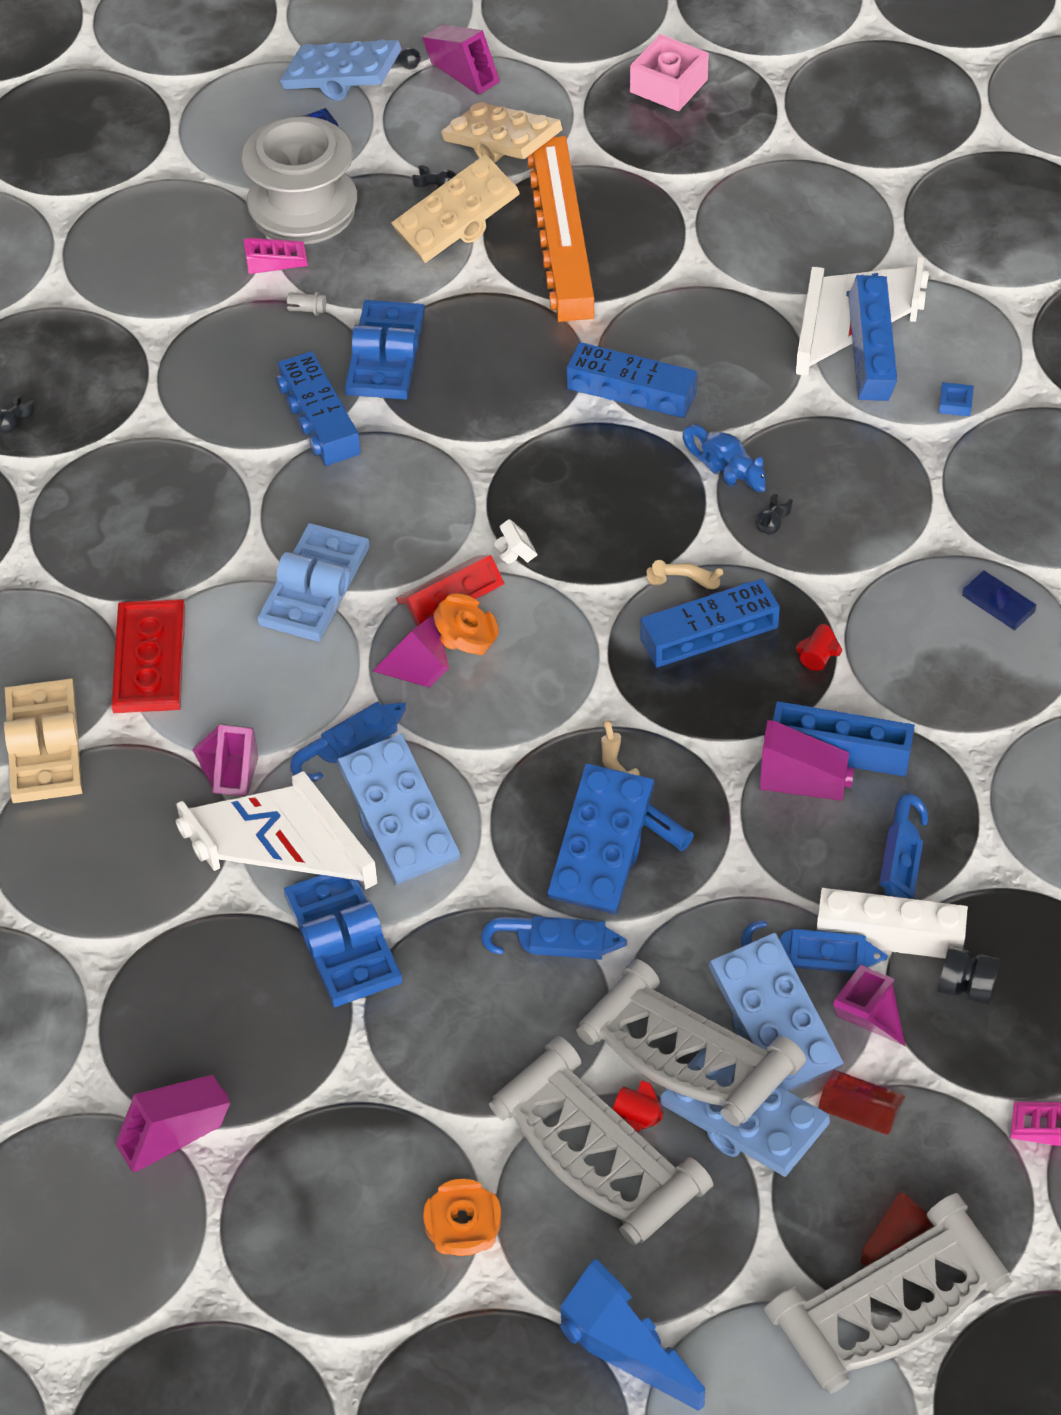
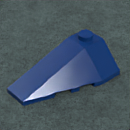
[560,1259,706,1411]

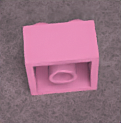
[630,34,709,111]

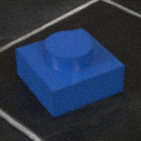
[939,382,974,417]

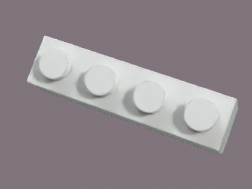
[817,888,968,958]

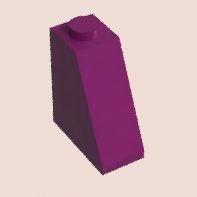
[422,25,500,95]
[760,720,854,801]
[115,1075,230,1172]

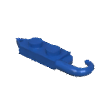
[290,701,406,782]
[879,793,928,899]
[481,916,627,960]
[741,921,888,974]

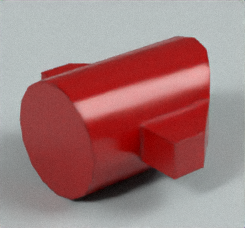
[796,624,843,671]
[613,1080,663,1132]

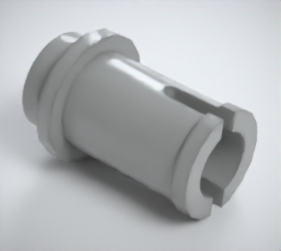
[287,291,327,316]

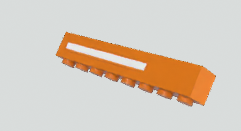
[527,136,594,322]

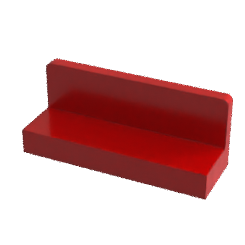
[395,554,504,626]

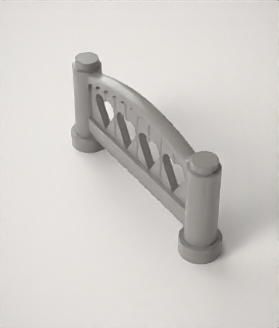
[576,959,806,1126]
[489,1036,713,1246]
[764,1193,1012,1394]

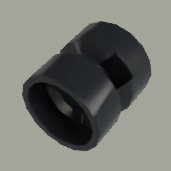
[938,945,1000,1004]

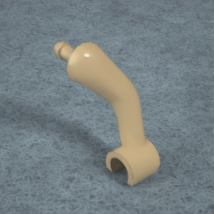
[647,560,723,590]
[601,720,640,776]

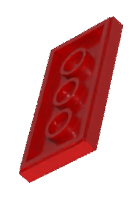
[111,599,185,713]

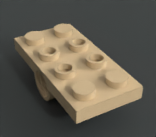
[441,102,563,163]
[391,154,520,263]
[4,678,82,803]

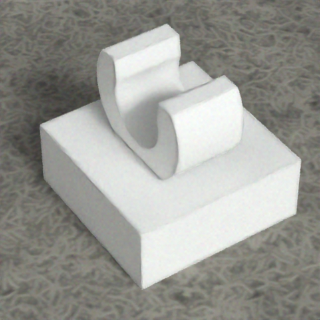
[494,519,538,564]

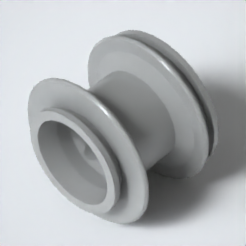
[241,116,357,245]

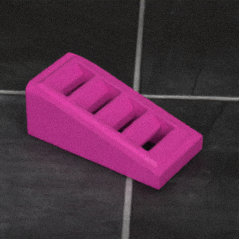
[243,238,308,274]
[1010,1102,1061,1146]

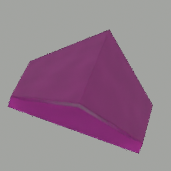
[372,616,449,688]
[192,724,259,797]
[833,965,906,1047]

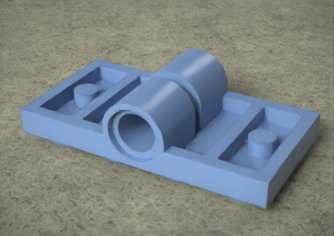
[280,39,402,101]
[258,523,370,642]
[337,733,461,886]
[708,933,844,1092]
[660,1048,830,1177]

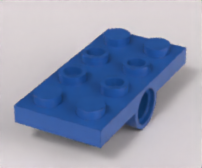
[345,300,425,400]
[547,763,655,915]
[284,875,402,1008]

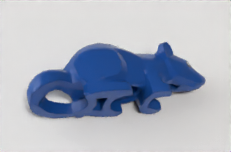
[682,424,766,492]

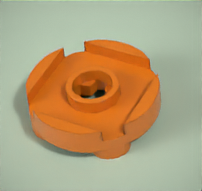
[434,593,499,655]
[423,1179,502,1256]

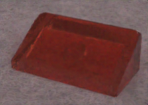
[819,1070,905,1135]
[860,1191,932,1266]

